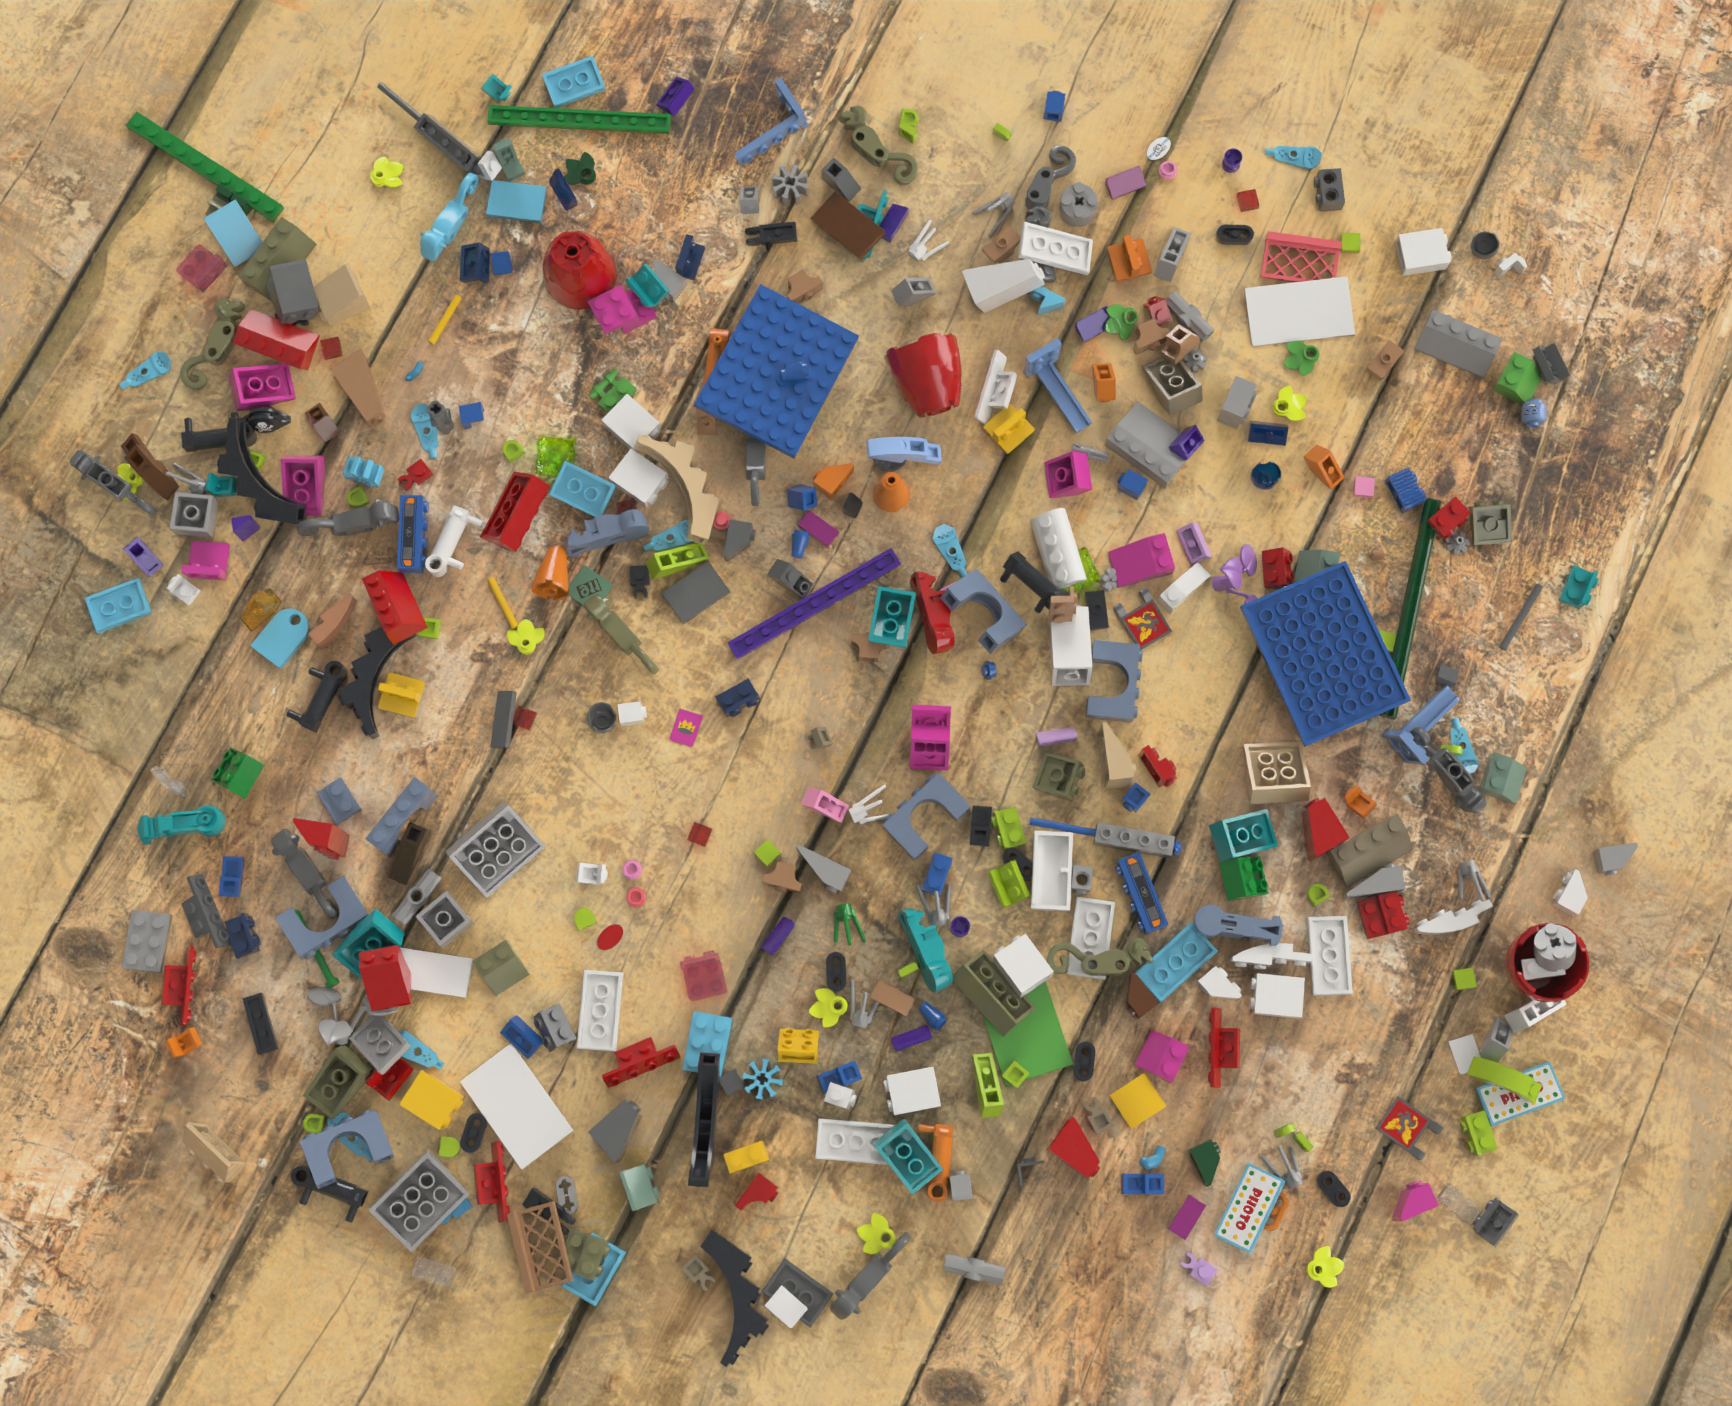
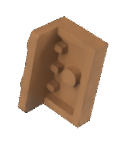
[1049,586,1078,623]

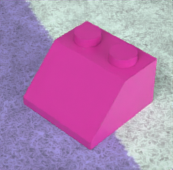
[1044,451,1092,498]
[1134,1030,1190,1083]
[1392,1180,1439,1222]

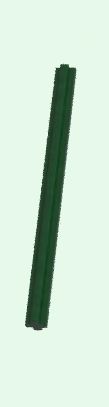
[1380,498,1442,720]

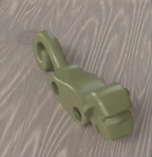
[838,106,918,185]
[180,298,245,390]
[584,594,659,675]
[1047,937,1154,976]

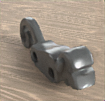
[1025,145,1076,228]
[746,434,766,506]
[70,450,157,516]
[296,498,399,536]
[1410,727,1487,813]
[271,829,339,919]
[830,1232,911,1320]

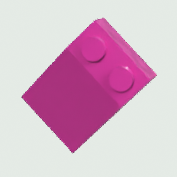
[228,364,296,411]
[281,455,325,515]
[1108,533,1175,588]

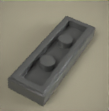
[490,691,517,749]

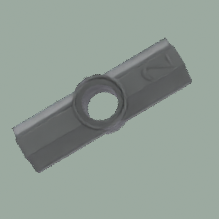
[427,401,454,434]

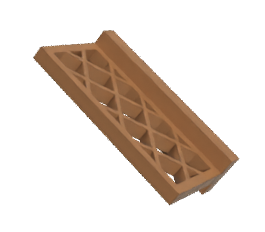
[507,1201,574,1294]

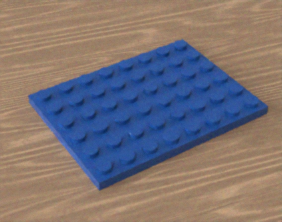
[694,284,859,459]
[1240,561,1411,747]

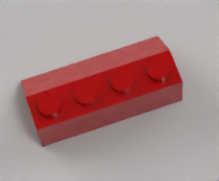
[233,309,320,370]
[480,472,550,552]
[362,570,428,645]
[293,818,350,860]

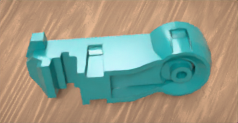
[137,805,226,845]
[898,908,953,993]

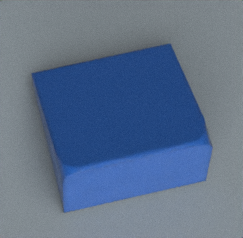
[491,251,513,275]

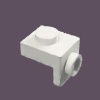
[478,151,502,181]
[1494,253,1527,278]
[576,863,607,885]
[824,1082,857,1110]

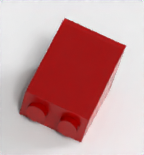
[1301,797,1350,862]
[359,945,411,1012]
[1047,1116,1100,1178]

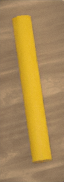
[428,295,462,345]
[487,577,518,630]

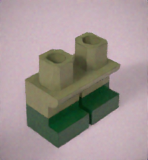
[205,184,252,217]

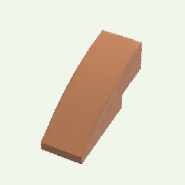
[308,593,357,649]

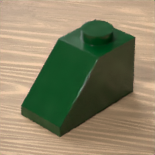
[1188,1140,1221,1187]

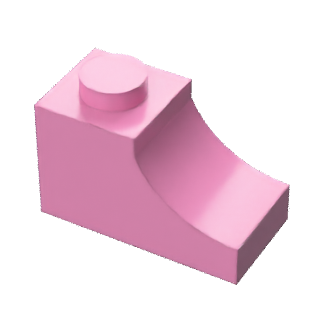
[800,787,849,823]

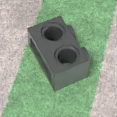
[1314,168,1345,212]

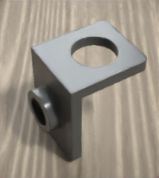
[1016,1157,1044,1187]

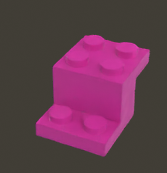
[587,285,657,335]
[910,705,951,770]

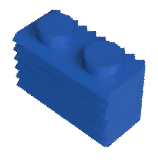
[1385,467,1426,514]
[922,853,953,898]

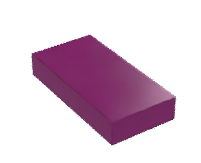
[798,510,839,548]
[1168,1195,1206,1240]

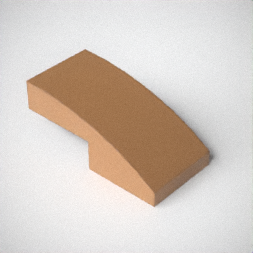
[869,980,915,1016]

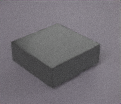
[1435,664,1459,688]
[720,1069,745,1096]

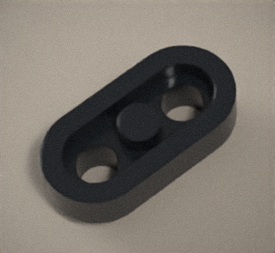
[1216,224,1254,245]
[1002,847,1033,881]
[826,952,847,992]
[1073,1042,1096,1082]
[460,1113,487,1153]
[1316,1171,1351,1207]

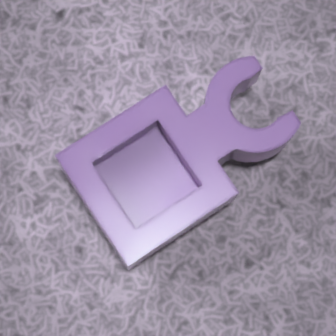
[1180,1252,1218,1286]

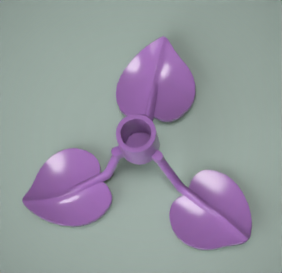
[1212,544,1258,604]

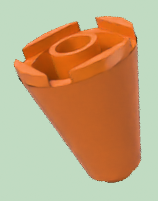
[873,472,910,512]
[531,545,569,600]

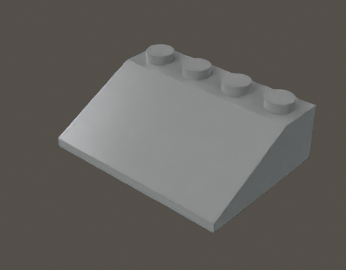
[1105,402,1187,489]
[446,800,546,898]
[369,1149,470,1252]

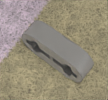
[556,1176,578,1214]

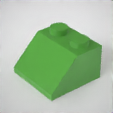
[1493,352,1542,405]

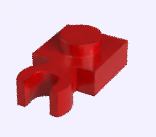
[398,459,433,491]

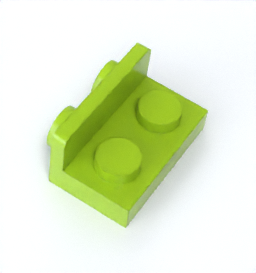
[991,806,1027,850]
[988,860,1030,908]
[1460,1110,1498,1156]

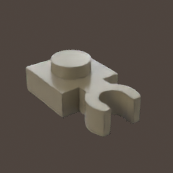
[1083,1097,1114,1135]
[681,1254,716,1291]

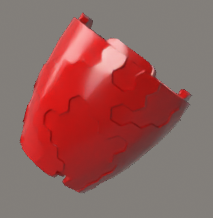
[543,231,617,310]
[884,332,962,418]
[1505,923,1590,1002]

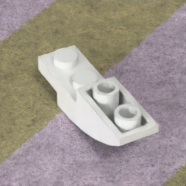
[1413,900,1493,935]
[1230,943,1312,970]

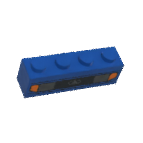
[397,495,429,573]
[1115,852,1169,935]

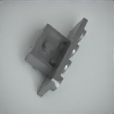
[181,874,231,948]

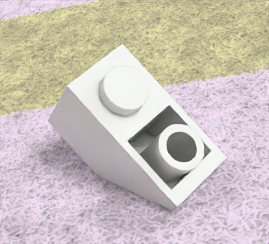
[1553,869,1588,917]
[1196,966,1242,1000]

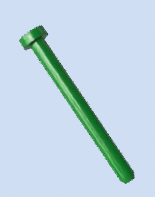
[295,910,340,989]

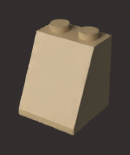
[313,263,371,326]

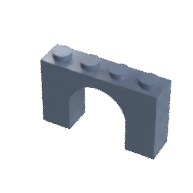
[940,569,1027,654]
[1085,640,1143,723]
[882,773,971,861]
[365,777,438,857]
[275,876,368,960]
[300,1110,394,1189]

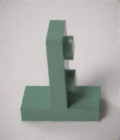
[492,138,525,182]

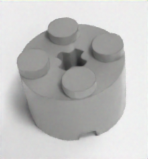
[1059,182,1098,227]
[1534,923,1576,972]

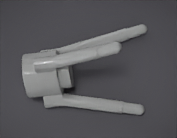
[972,192,1015,237]
[166,463,207,495]
[1457,860,1491,902]
[917,884,951,926]
[850,980,878,1028]
[1261,1145,1303,1189]

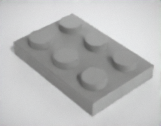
[121,910,172,973]
[349,1015,411,1075]

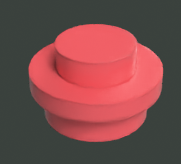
[713,511,731,530]
[626,888,646,907]

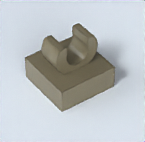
[807,727,833,749]

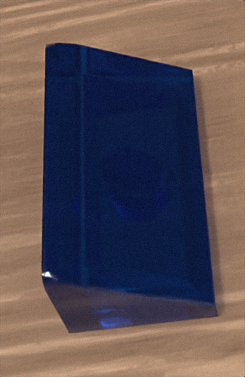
[549,168,578,211]
[1248,421,1289,446]

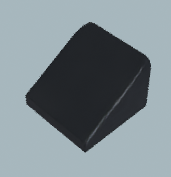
[843,492,863,519]

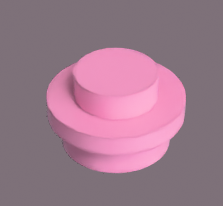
[1159,161,1177,180]
[622,860,642,880]

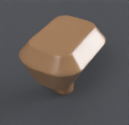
[1370,547,1385,560]

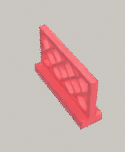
[1260,231,1342,282]

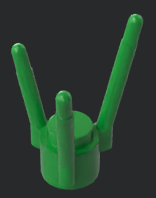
[834,903,866,945]

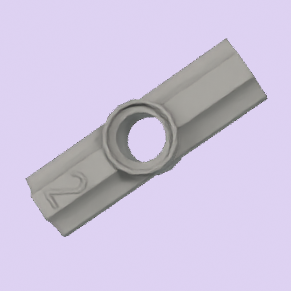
[1166,291,1214,342]
[393,869,442,926]
[943,1253,1006,1284]

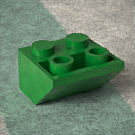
[211,747,265,799]
[1219,856,1269,901]

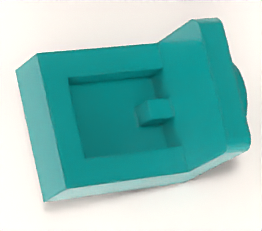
[481,74,512,103]
[205,473,238,497]

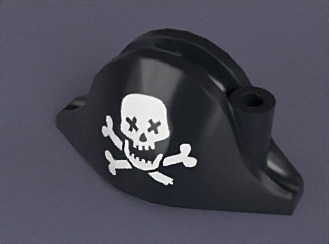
[243,406,291,433]

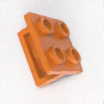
[1107,234,1152,281]

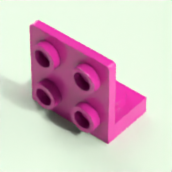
[182,541,230,581]

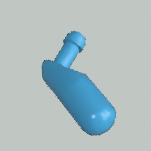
[405,362,424,381]

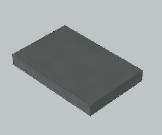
[662,561,730,624]
[762,1258,834,1328]

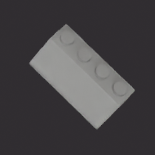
[1414,310,1503,378]

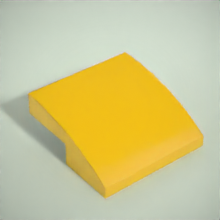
[1109,1072,1166,1129]

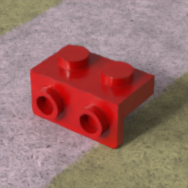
[1427,496,1470,540]
[1262,547,1294,589]
[365,1057,414,1101]

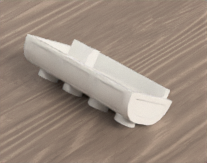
[1030,508,1087,588]
[1031,831,1073,911]

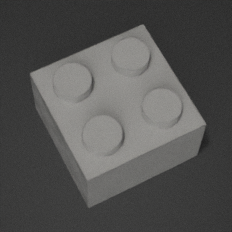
[1217,376,1258,429]
[169,492,219,538]
[416,891,474,948]

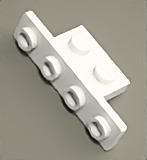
[975,350,1017,425]

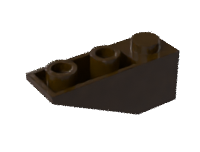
[388,822,431,886]

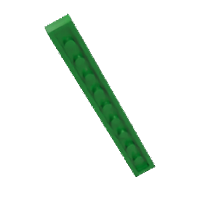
[487,105,671,134]
[126,111,284,223]

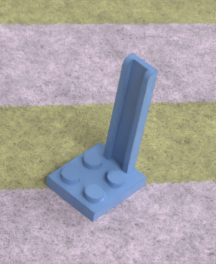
[735,77,809,166]
[1023,338,1092,433]
[1381,685,1460,765]

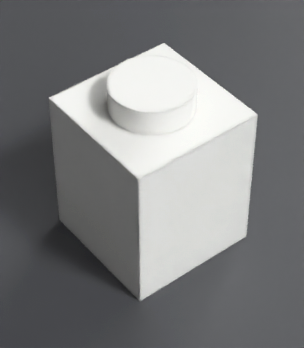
[617,701,647,727]

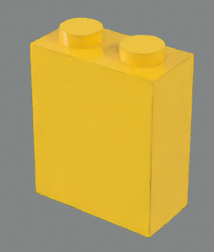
[399,1070,464,1130]
[723,1141,770,1174]

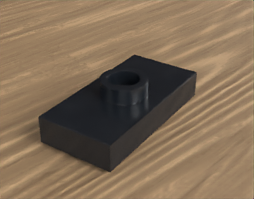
[1085,590,1109,630]

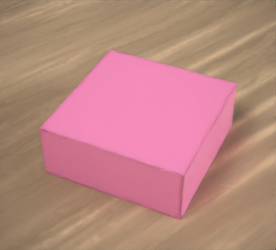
[1353,476,1375,498]

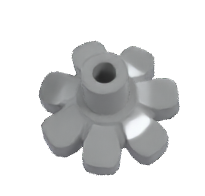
[1183,349,1207,372]
[1445,531,1470,556]
[1097,568,1117,592]

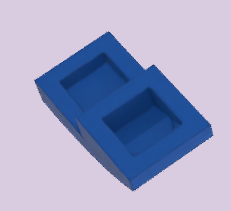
[219,856,244,897]
[816,1061,862,1095]
[1121,1174,1164,1194]

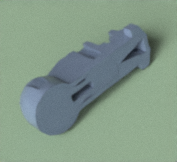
[565,509,649,558]
[1193,905,1283,946]

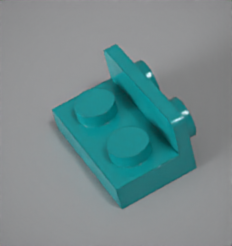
[625,264,670,308]
[1558,565,1599,609]

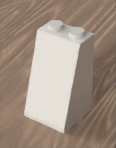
[962,259,1045,313]
[1049,605,1092,686]

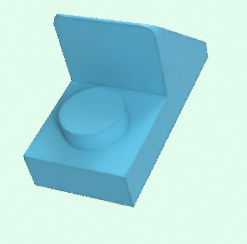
[1029,286,1066,315]

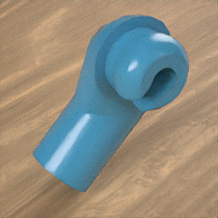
[1140,1145,1166,1170]

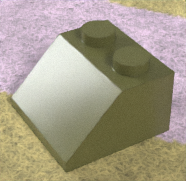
[473,940,530,996]

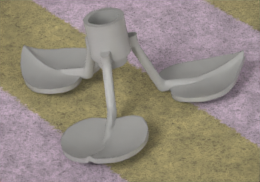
[307,987,399,1046]

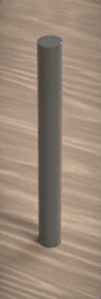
[1499,584,1543,651]

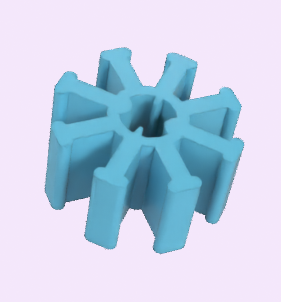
[342,456,384,488]
[743,1059,783,1100]

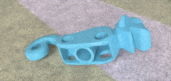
[420,173,479,261]

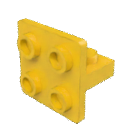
[983,404,1035,454]
[378,672,425,718]
[777,1028,819,1064]

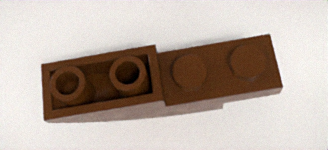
[121,433,179,500]

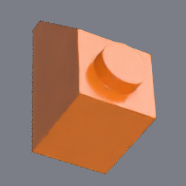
[1092,363,1116,402]
[1303,444,1345,490]
[813,463,854,500]

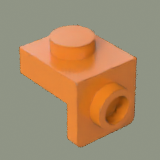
[1344,785,1377,819]
[165,1027,202,1058]

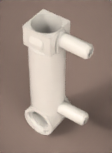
[425,505,484,577]

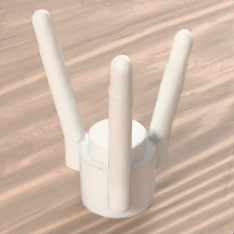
[908,219,949,261]
[849,785,889,824]

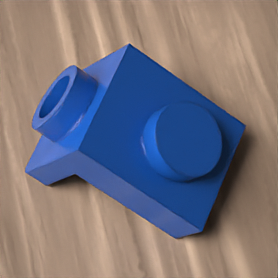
[1121,782,1151,813]

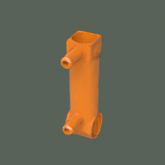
[703,328,729,387]
[918,1124,953,1202]

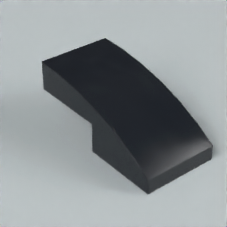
[970,805,992,847]

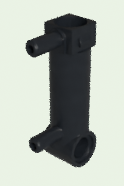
[181,412,257,452]
[1000,551,1068,613]
[286,661,348,733]
[291,1166,369,1223]

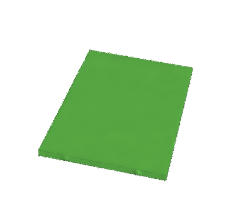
[982,981,1073,1086]

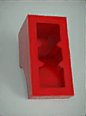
[735,1173,779,1210]

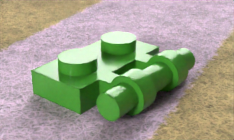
[588,369,637,413]

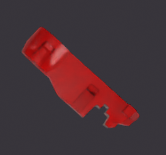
[910,571,955,654]

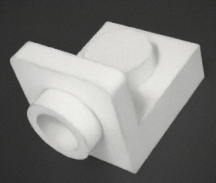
[167,574,201,606]

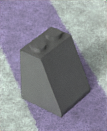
[266,259,319,324]
[588,1100,641,1163]

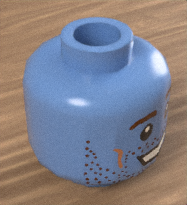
[1521,399,1547,428]

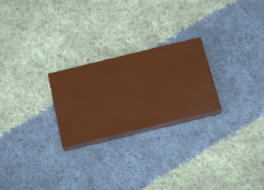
[810,191,886,260]

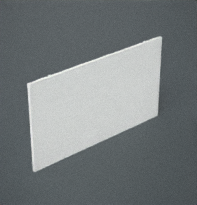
[1244,277,1355,346]
[460,1043,574,1170]

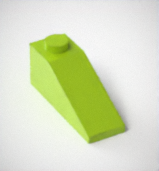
[646,543,709,580]
[972,1053,1004,1118]

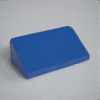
[500,1015,543,1059]

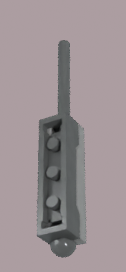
[377,82,483,175]

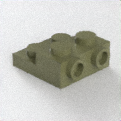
[1469,500,1512,545]
[1032,752,1085,801]
[559,1228,610,1281]

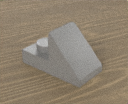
[739,186,759,214]

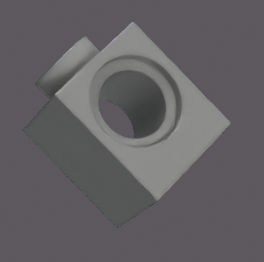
[1071,865,1093,895]

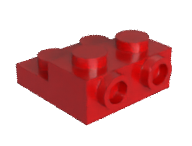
[1138,745,1178,788]
[1356,891,1410,940]

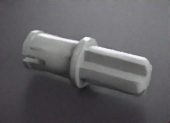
[1072,443,1109,463]

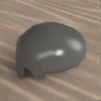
[1471,231,1500,260]
[587,702,616,734]

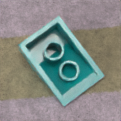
[868,586,916,648]
[1209,809,1279,862]
[332,909,404,979]
[873,1119,944,1195]

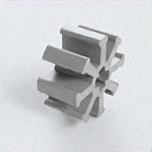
[772,164,809,206]

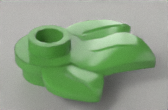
[1105,304,1138,340]
[1284,341,1320,376]

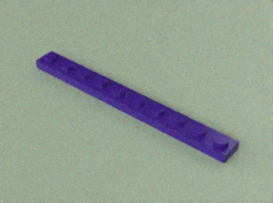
[728,548,901,660]

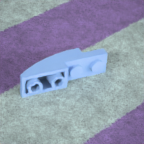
[866,437,942,465]

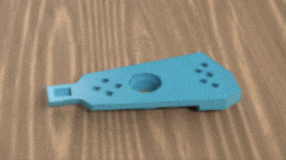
[1265,146,1322,170]
[119,352,171,390]
[410,403,439,459]
[643,520,694,552]
[932,524,968,579]
[1450,718,1479,774]
[399,1030,445,1070]
[327,1113,373,1162]

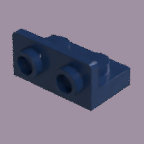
[675,234,705,280]
[460,242,491,283]
[715,678,760,717]
[224,913,261,959]

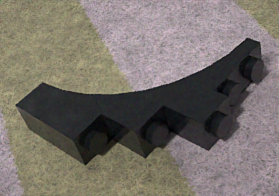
[217,417,307,524]
[338,627,417,739]
[688,1052,720,1187]
[700,1230,769,1367]

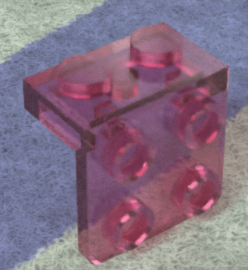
[176,244,228,293]
[680,951,727,1001]

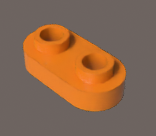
[1263,1192,1289,1231]

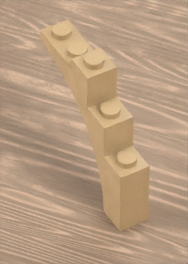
[634,435,719,545]

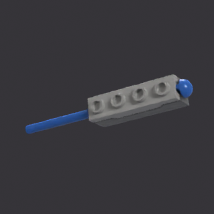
[1029,817,1182,858]

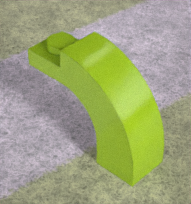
[1467,1056,1542,1103]

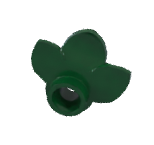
[563,152,596,185]

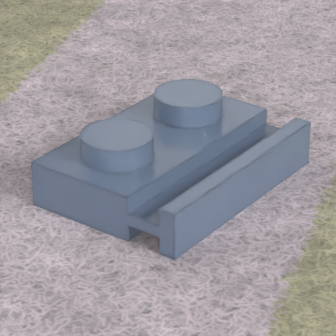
[317,777,362,825]

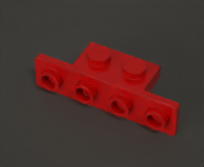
[161,946,197,1026]
[1208,1007,1240,1088]
[602,1037,681,1088]
[473,1141,510,1223]

